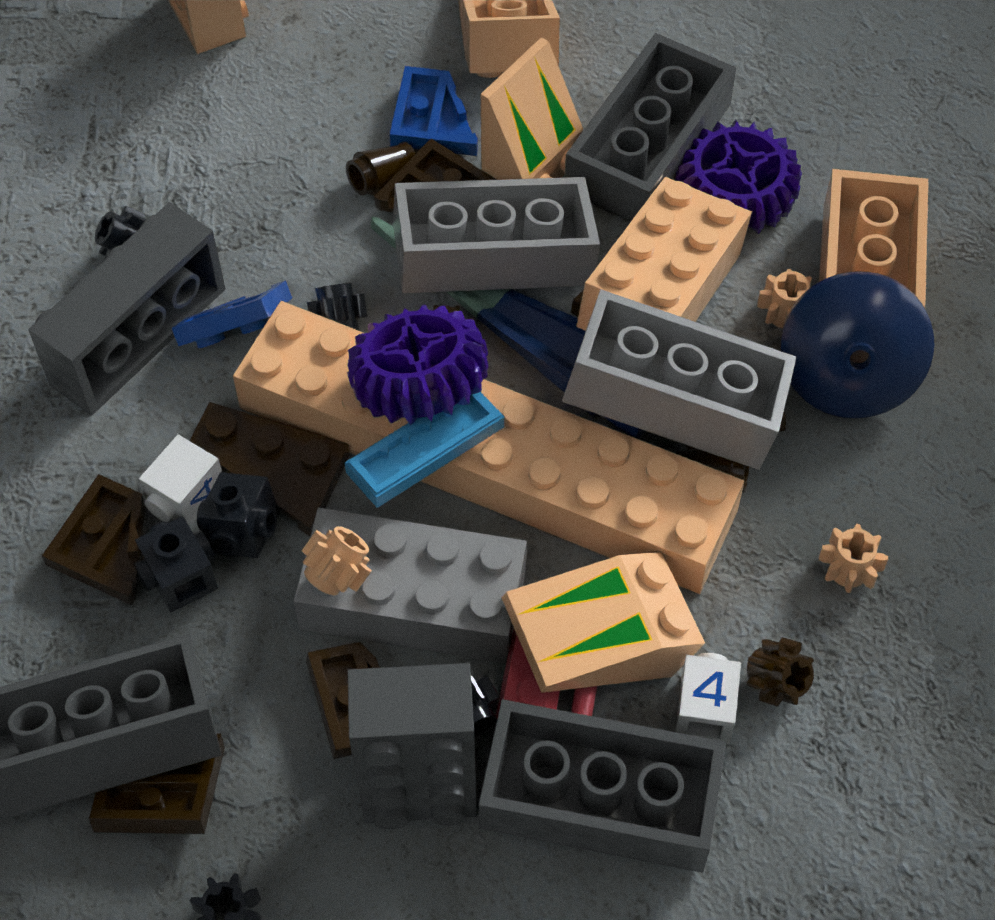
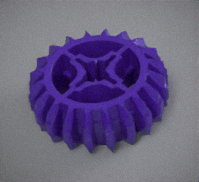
[675,119,802,234]
[347,304,488,425]

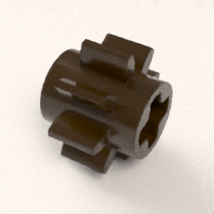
[746,637,814,707]

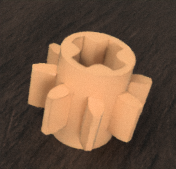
[757,269,812,328]
[819,524,888,593]
[302,526,372,595]

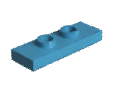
[345,392,505,508]

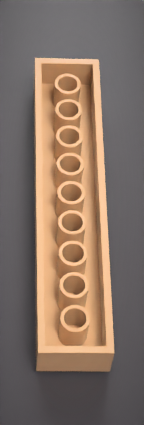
[233,301,744,594]

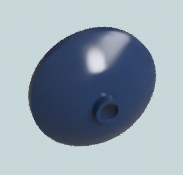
[780,271,934,418]

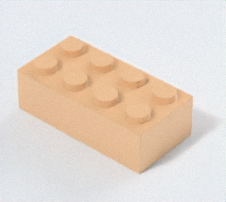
[819,169,928,363]
[576,177,752,331]

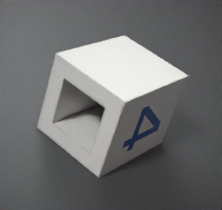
[139,435,222,526]
[675,653,741,744]

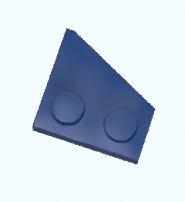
[389,66,478,156]
[172,280,292,349]

